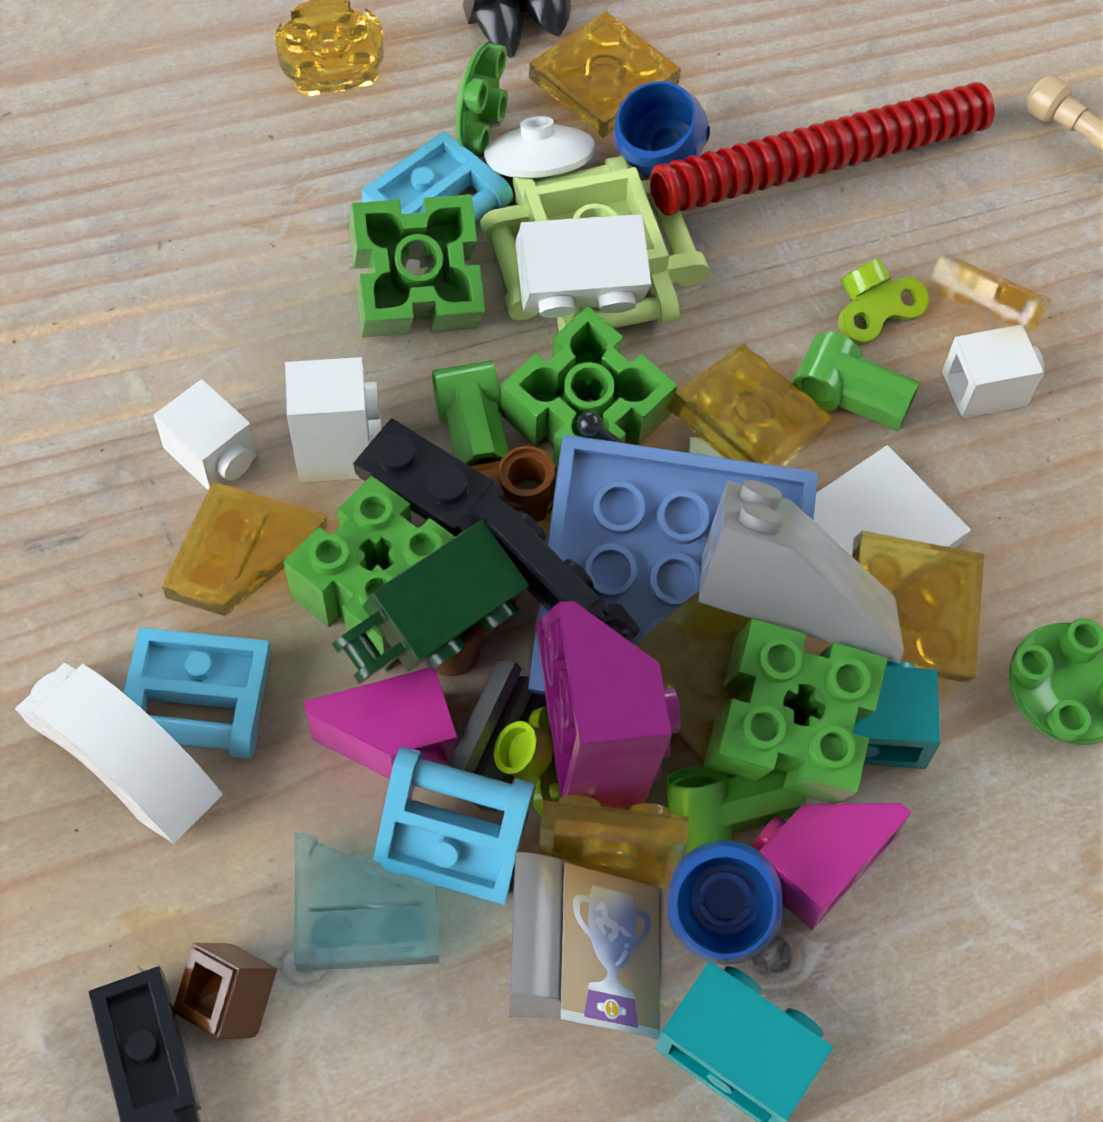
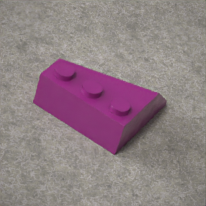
[535,601,680,814]

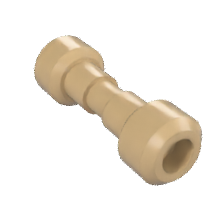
[1026,75,1103,152]

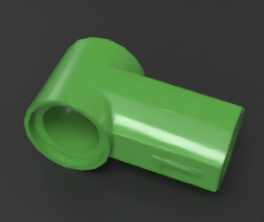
[790,332,921,431]
[432,360,509,466]
[665,766,806,853]

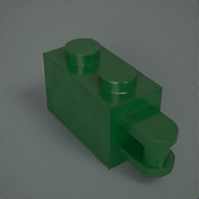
[332,519,530,684]

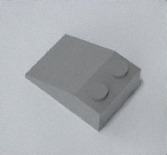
[698,480,904,664]

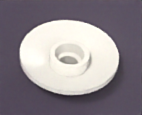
[484,116,595,178]

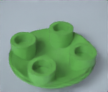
[455,42,508,157]
[1009,618,1103,745]

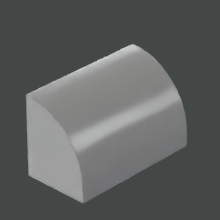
[509,852,574,1018]

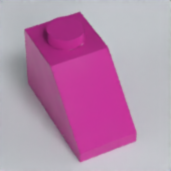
[304,667,458,779]
[752,803,911,930]

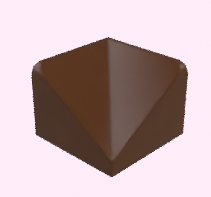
[174,943,277,1039]

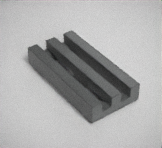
[448,661,547,812]

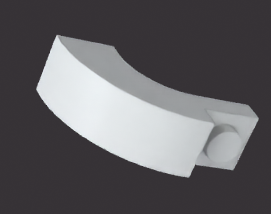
[15,663,223,844]

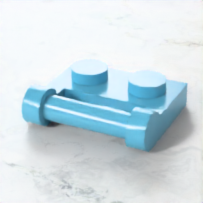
[361,131,514,222]
[123,627,272,759]
[372,746,536,905]

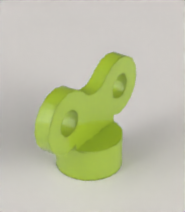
[838,257,929,345]
[494,706,568,821]

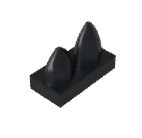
[463,0,571,58]

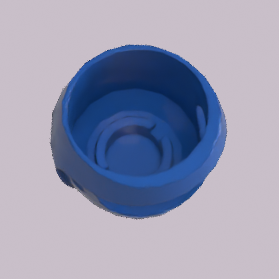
[614,81,710,177]
[667,840,783,965]

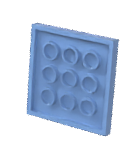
[528,434,819,720]

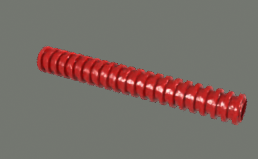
[650,82,995,216]

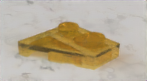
[930,254,1052,330]
[162,481,328,617]

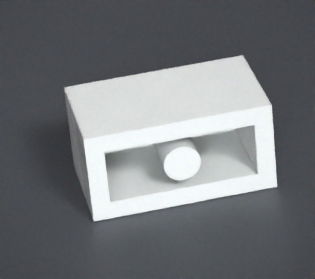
[515,214,651,318]
[285,357,382,483]

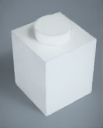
[942,324,1044,419]
[154,379,258,493]

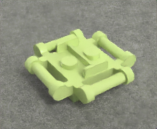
[480,156,710,331]

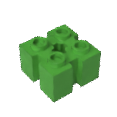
[349,194,485,338]
[501,306,678,467]
[283,475,455,672]
[703,618,888,804]

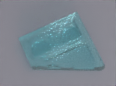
[294,831,440,972]

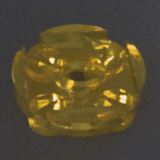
[275,0,384,96]

